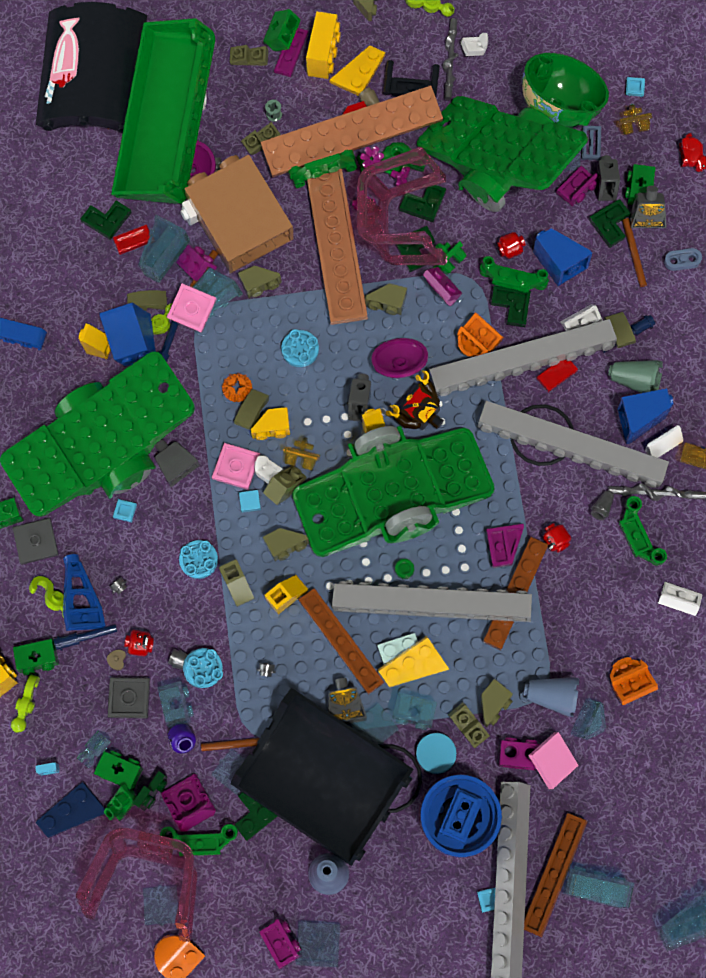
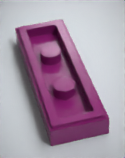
[274,28,308,77]

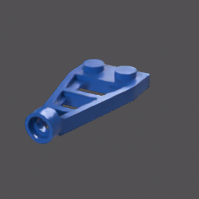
[63,554,106,631]

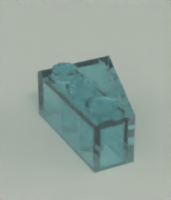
[138,215,190,283]
[192,268,243,319]
[564,866,634,910]
[659,890,706,952]

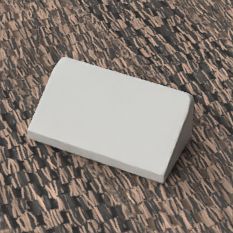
[560,304,603,331]
[645,426,683,458]
[658,582,703,616]

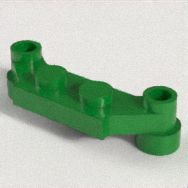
[288,150,357,188]
[479,256,549,293]
[619,496,667,566]
[160,824,238,856]

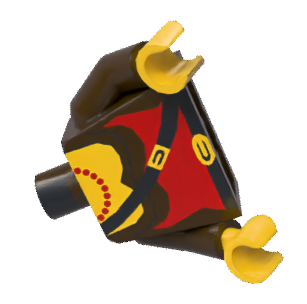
[386,370,444,430]

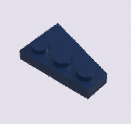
[35,782,105,838]

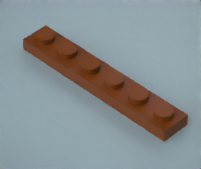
[483,537,548,650]
[298,588,384,695]
[524,813,588,938]

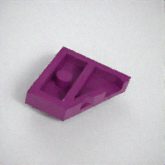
[486,524,524,568]

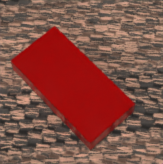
[113,225,154,255]
[537,360,578,393]

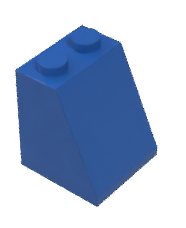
[533,228,592,286]
[100,303,156,366]
[617,388,673,444]

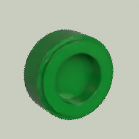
[395,559,414,579]

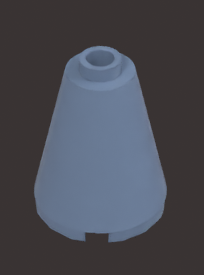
[523,677,579,717]
[308,853,349,895]

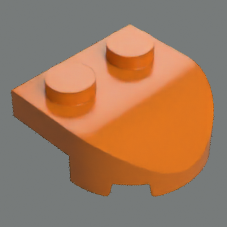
[457,312,504,357]
[610,657,658,706]
[154,934,205,978]

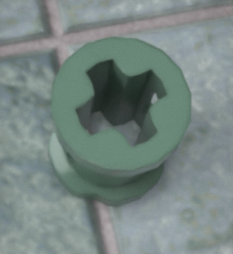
[265,100,282,122]

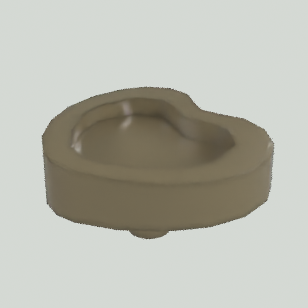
[107,650,126,671]

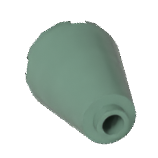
[609,360,663,393]

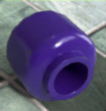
[167,724,196,754]

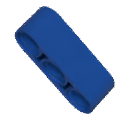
[0,318,47,350]

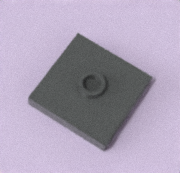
[13,518,59,565]
[108,678,150,719]

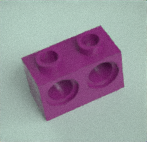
[499,738,541,771]

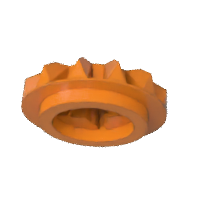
[222,373,252,402]

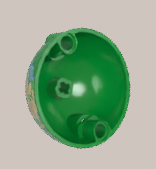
[522,53,609,127]

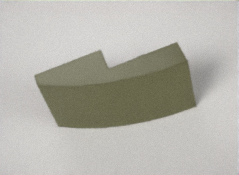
[230,45,268,66]
[241,122,281,155]
[127,290,167,311]
[605,312,636,348]
[234,389,269,430]
[448,702,490,749]

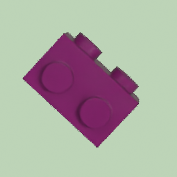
[556,166,599,207]
[176,245,217,282]
[423,267,462,306]
[259,918,302,969]

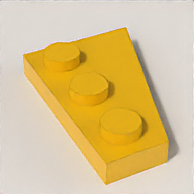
[329,45,385,96]
[378,636,449,687]

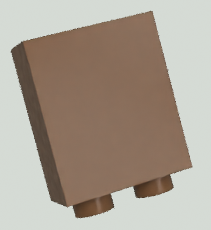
[185,154,293,273]

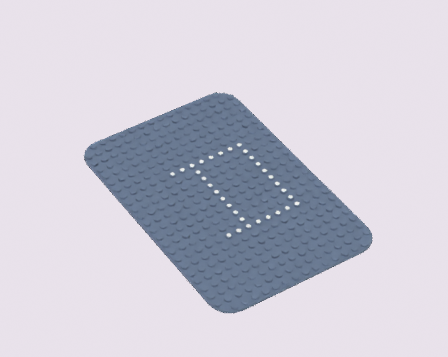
[194,273,550,737]

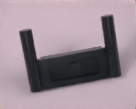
[383,60,440,97]

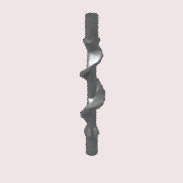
[443,18,458,100]
[608,484,706,501]

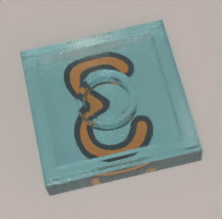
[296,922,340,967]

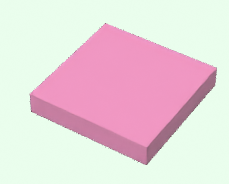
[167,283,217,333]
[212,443,261,490]
[528,732,579,789]

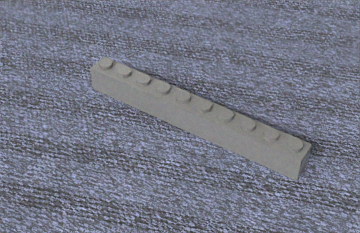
[429,319,617,396]
[477,401,669,488]
[332,581,532,622]
[491,782,531,978]

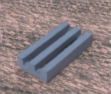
[582,126,601,161]

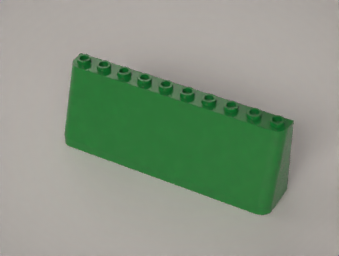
[111,18,215,204]

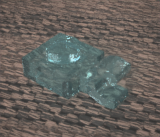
[77,731,111,768]

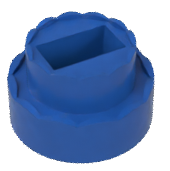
[421,775,502,858]

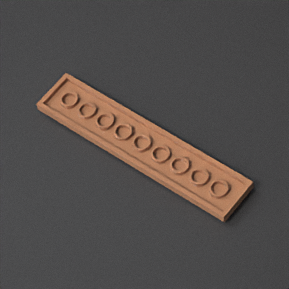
[260,86,443,178]
[307,169,368,325]

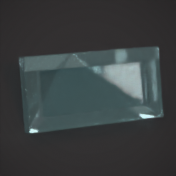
[571,699,606,740]

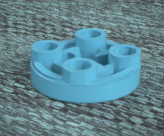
[281,329,319,367]
[179,540,218,579]
[183,648,223,688]
[416,733,457,774]

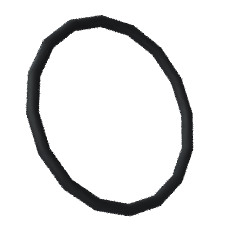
[510,404,574,466]
[378,744,422,813]

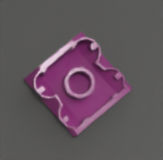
[161,774,216,832]

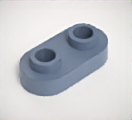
[664,248,702,271]

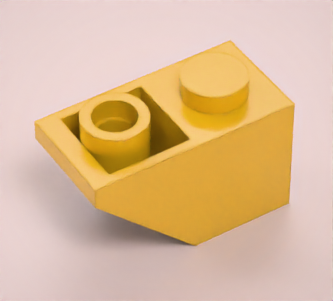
[79,324,111,359]
[251,407,290,440]
[362,408,385,433]
[264,575,308,615]

